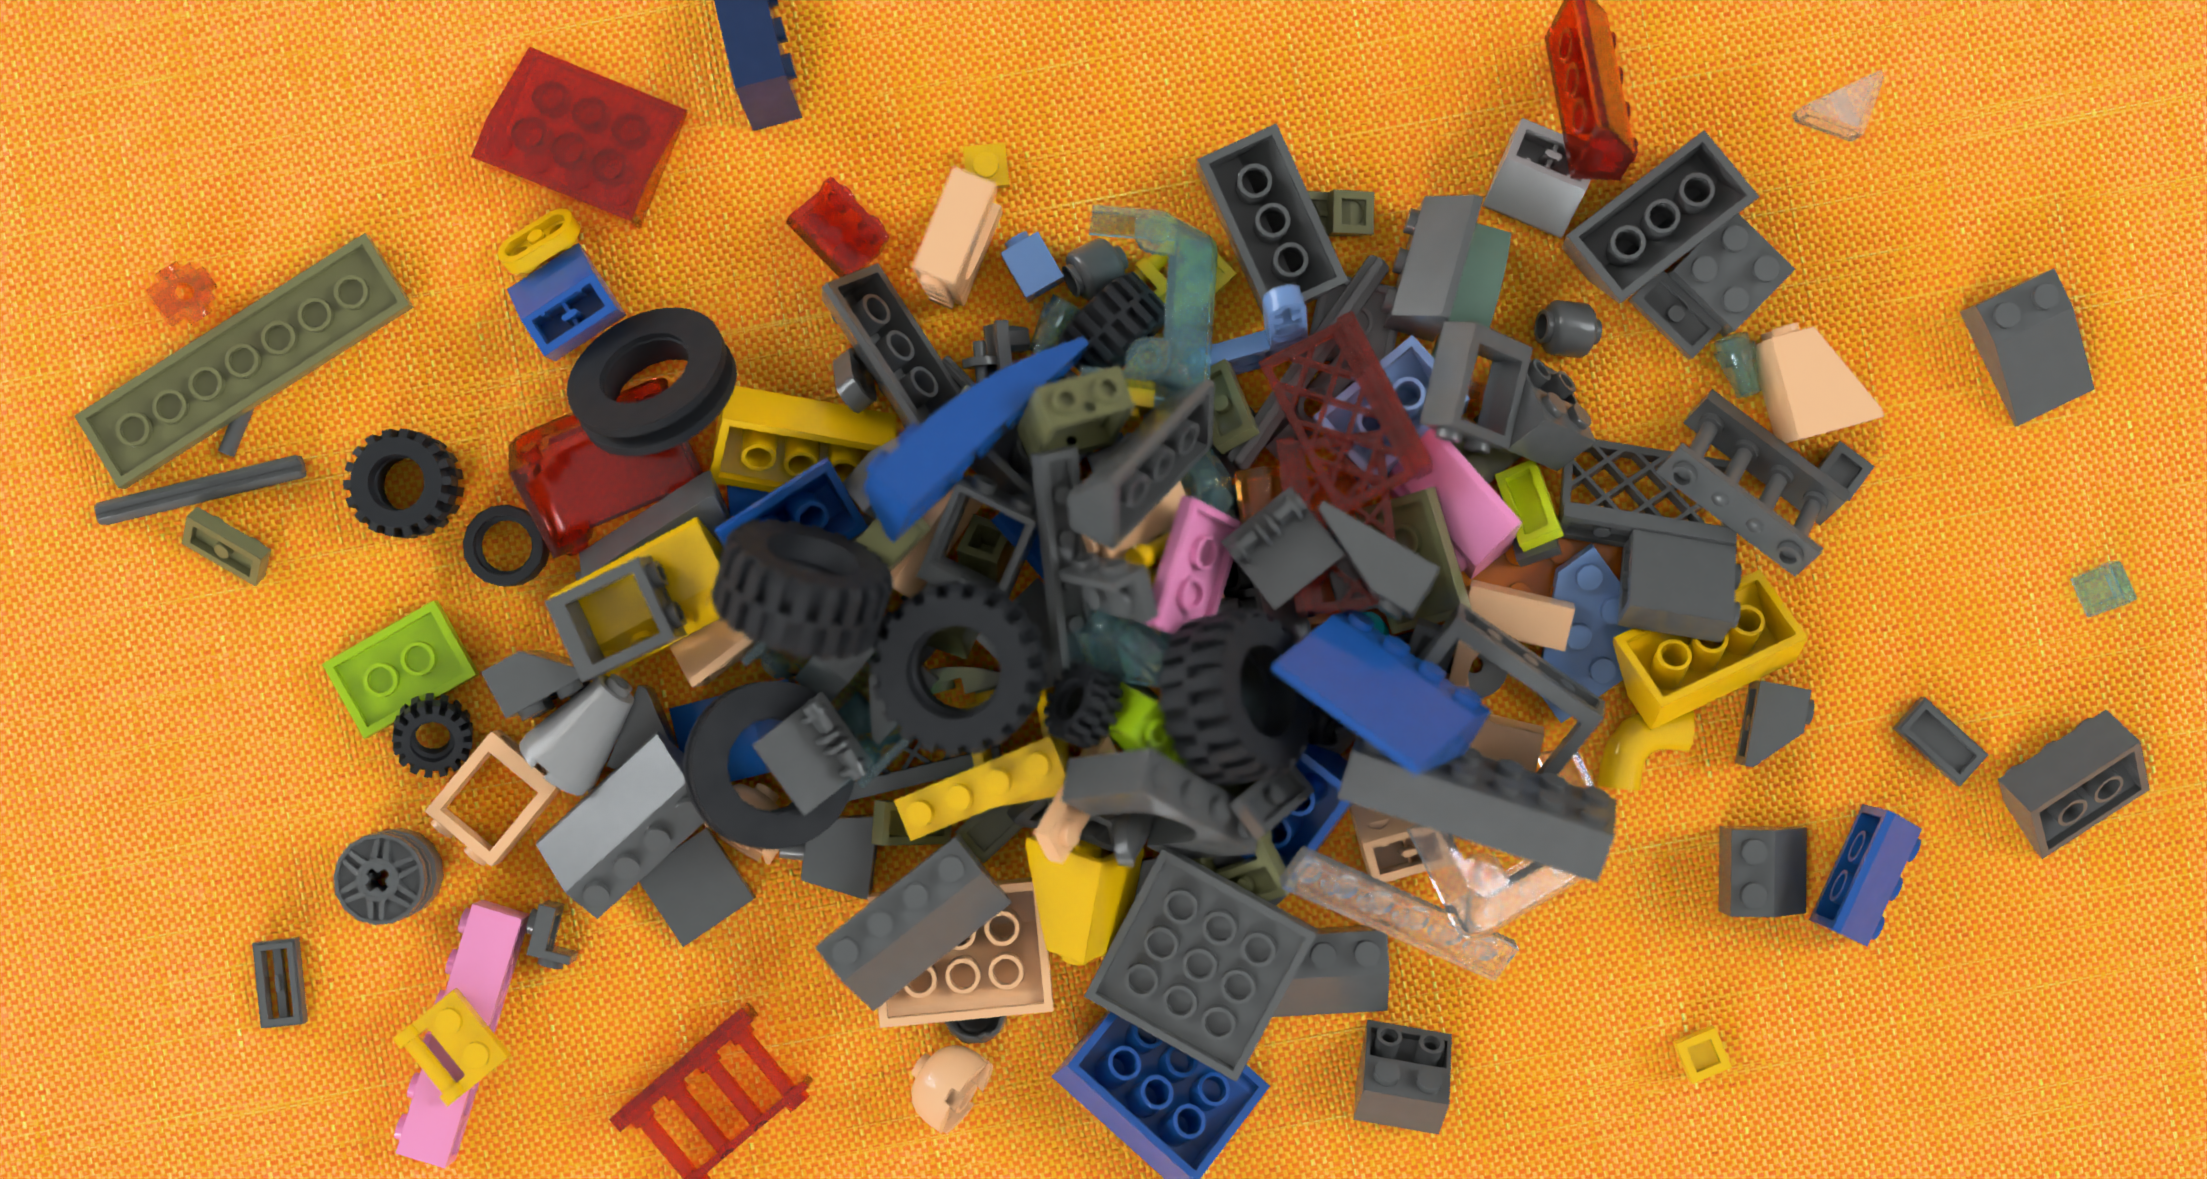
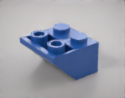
[507,243,626,362]

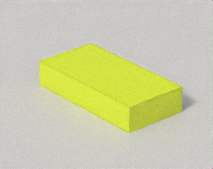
[1495,460,1564,552]

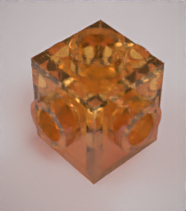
[144,261,218,328]

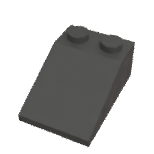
[1960,268,2095,427]

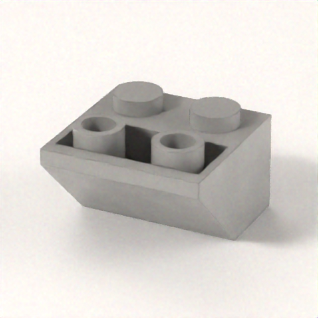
[1482,118,1602,239]

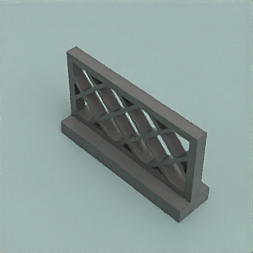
[1558,439,1737,547]

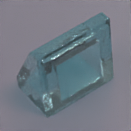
[2070,561,2137,618]

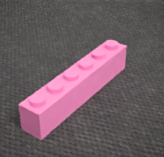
[394,900,530,1168]

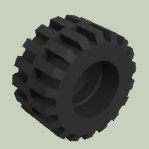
[1056,272,1170,375]
[343,428,464,538]

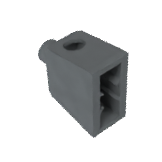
[779,814,878,899]

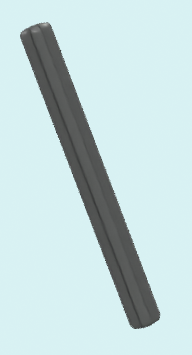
[1227,255,1389,471]

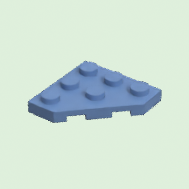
[1541,544,1632,723]

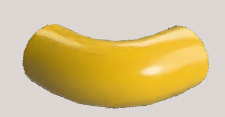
[1598,710,1695,791]

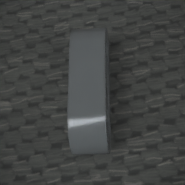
[833,348,877,414]

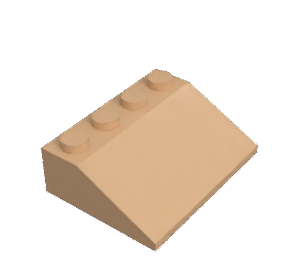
[868,877,1054,1028]

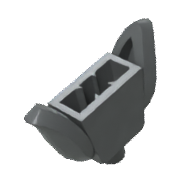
[1007,797,1155,867]

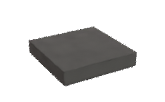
[639,828,756,947]

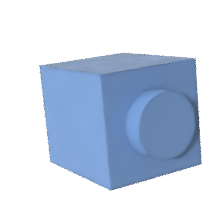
[1001,231,1064,303]

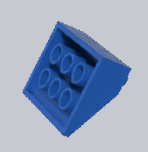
[1270,610,1491,776]
[1051,1010,1270,1179]

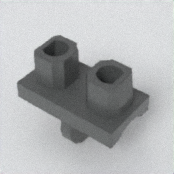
[962,320,1030,384]

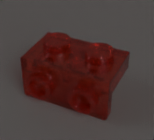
[786,176,890,278]

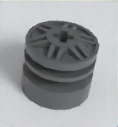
[333,828,444,925]

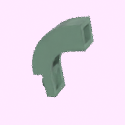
[1431,223,1511,365]

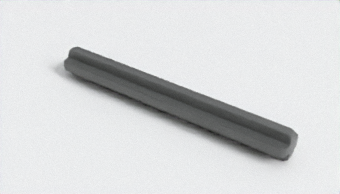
[94,455,307,525]

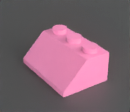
[1387,428,1522,579]

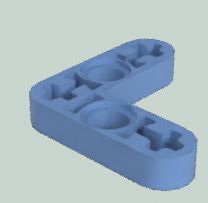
[1183,285,1308,379]

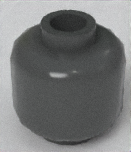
[1062,238,1129,301]
[1534,300,1602,358]

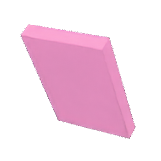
[1142,495,1243,636]

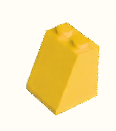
[1025,835,1144,965]

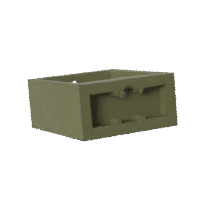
[1017,366,1135,468]

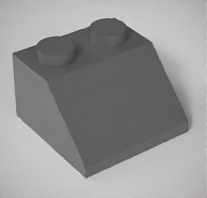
[1718,826,1807,917]

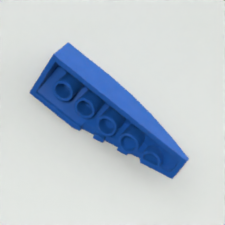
[863,337,1089,543]

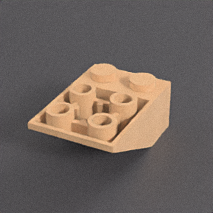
[1340,753,1458,886]

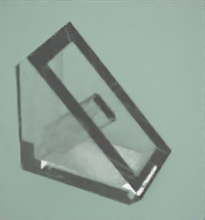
[1792,70,1884,142]

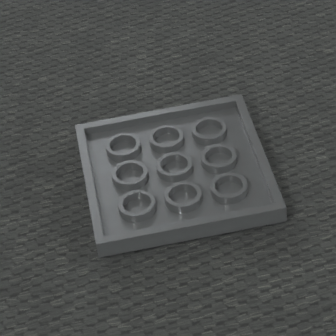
[1084,847,1319,1082]

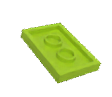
[322,600,480,739]

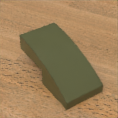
[1308,189,1374,236]

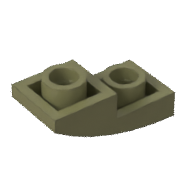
[930,666,1000,694]

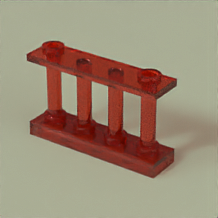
[609,1001,813,1179]

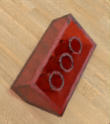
[1544,0,1638,181]

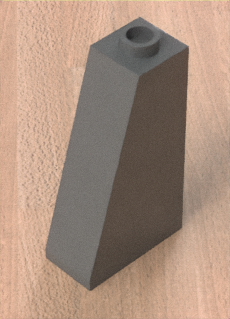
[575,470,732,581]

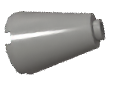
[519,674,634,796]

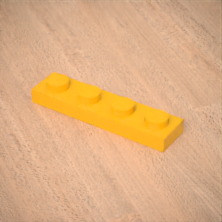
[894,735,1068,841]

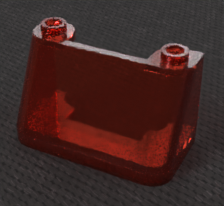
[508,378,706,559]

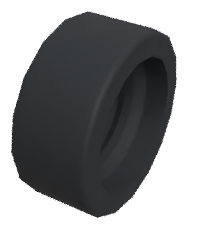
[463,505,551,587]

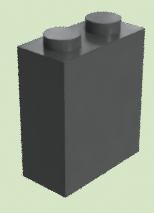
[1618,529,1742,643]

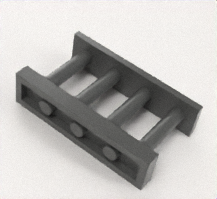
[1656,389,1850,577]

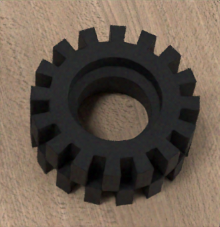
[1043,661,1123,749]
[392,693,473,778]

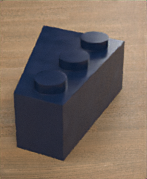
[714,0,802,131]

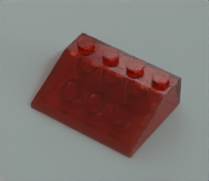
[471,46,688,229]

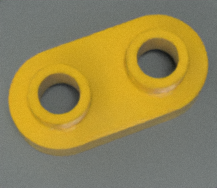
[498,208,581,274]

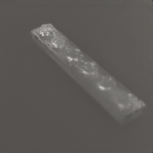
[1279,846,1519,982]

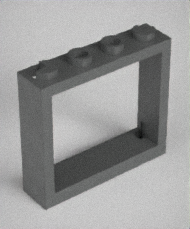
[1418,602,1605,775]

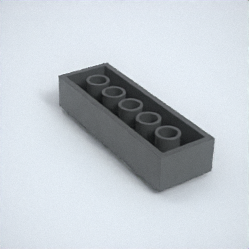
[1337,733,1617,883]

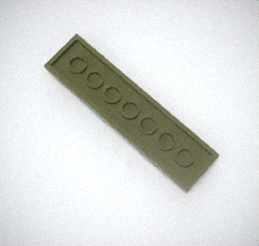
[75,233,414,489]

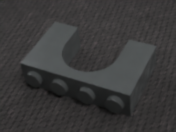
[1061,748,1258,859]

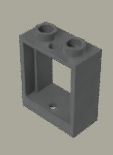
[1419,321,1533,454]
[917,474,1039,599]
[545,555,687,682]

